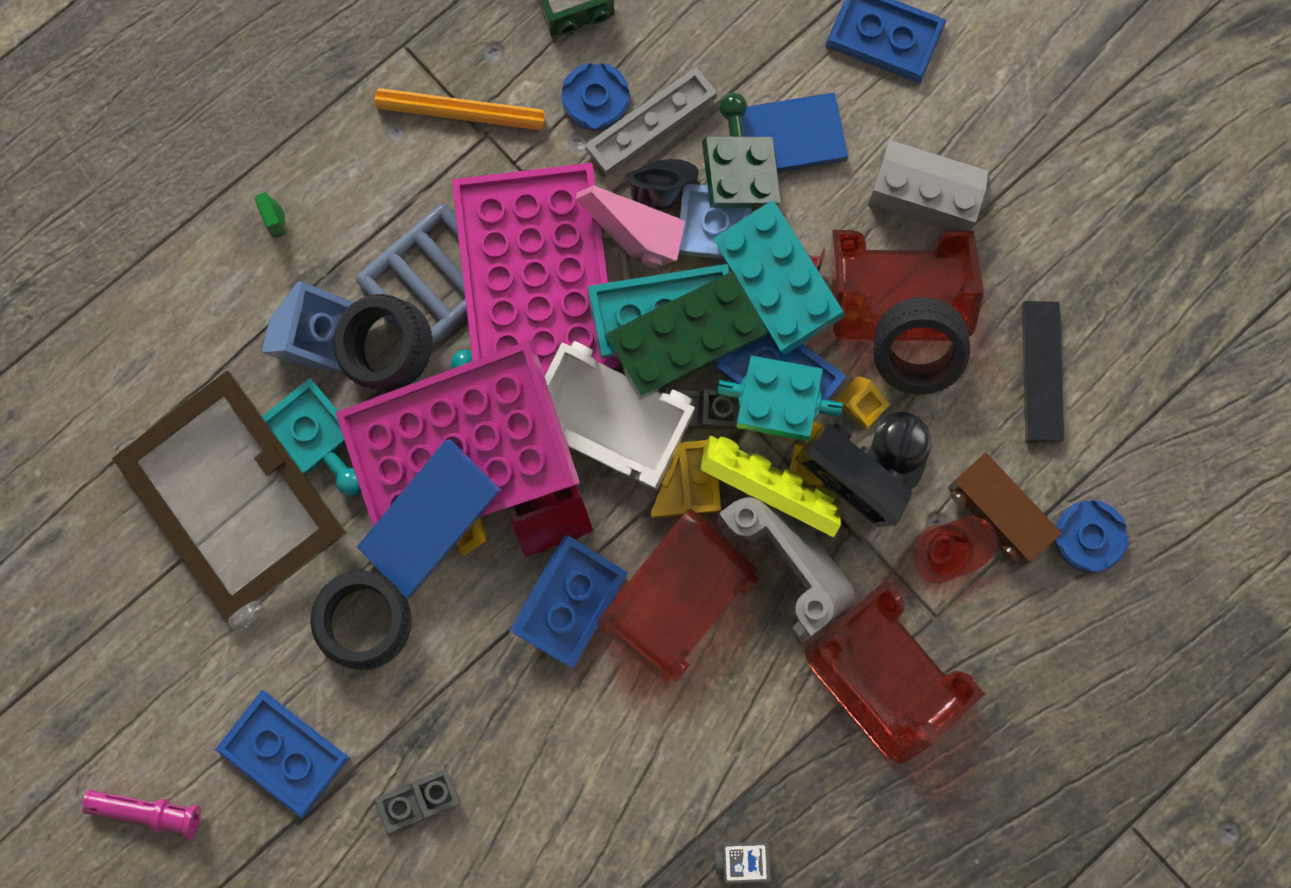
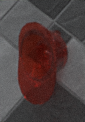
[913,516,997,584]

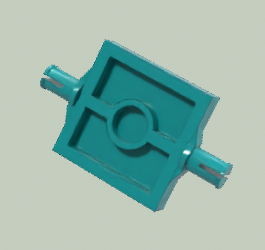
[717,356,843,441]

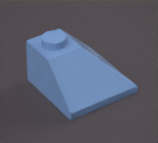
[262,281,354,372]

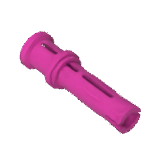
[82,789,201,839]

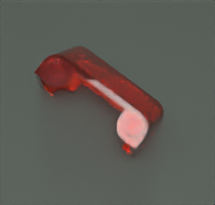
[831,230,984,341]
[597,508,759,684]
[805,580,985,764]

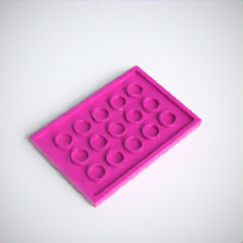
[452,163,619,376]
[335,341,580,526]

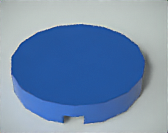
[561,63,630,131]
[1054,500,1128,573]

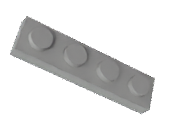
[585,67,717,176]

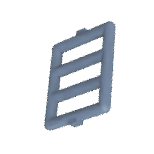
[356,204,467,346]

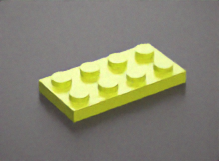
[701,435,841,537]

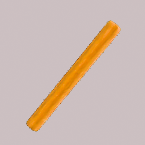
[374,88,545,130]

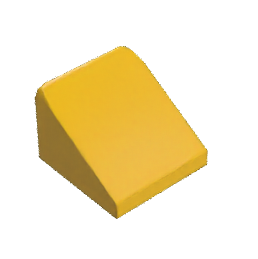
[835,376,891,430]

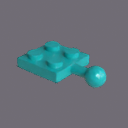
[263,378,361,497]

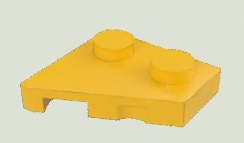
[651,440,721,519]

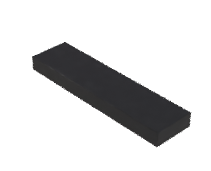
[1022,301,1064,443]

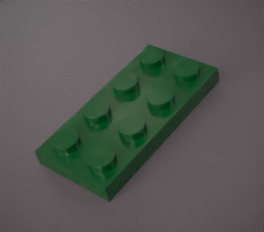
[605,271,768,400]

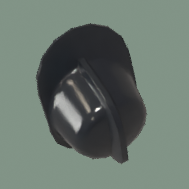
[624,159,699,211]
[870,412,931,490]

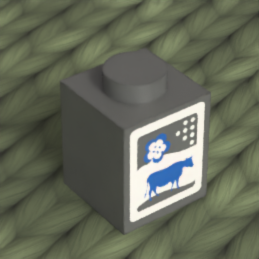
[715,841,771,883]

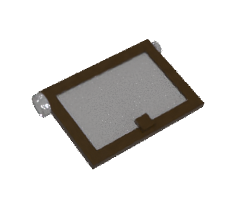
[112,370,347,631]

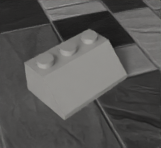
[868,140,988,236]

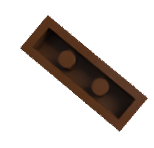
[948,452,1062,567]

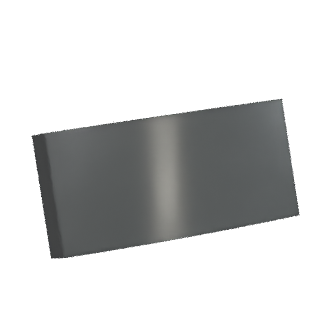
[662,388,738,429]
[373,769,460,834]

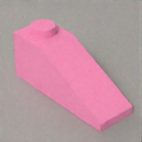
[576,185,685,269]

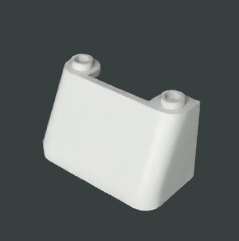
[545,341,695,491]

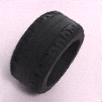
[333,294,433,392]
[873,296,970,395]
[310,570,412,670]

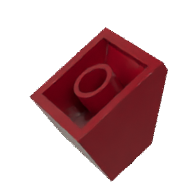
[507,485,593,557]

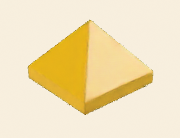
[457,517,487,556]

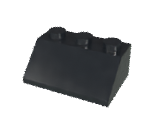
[794,423,913,527]

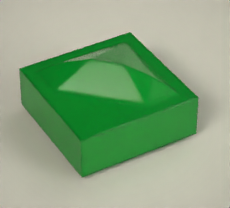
[254,192,286,238]

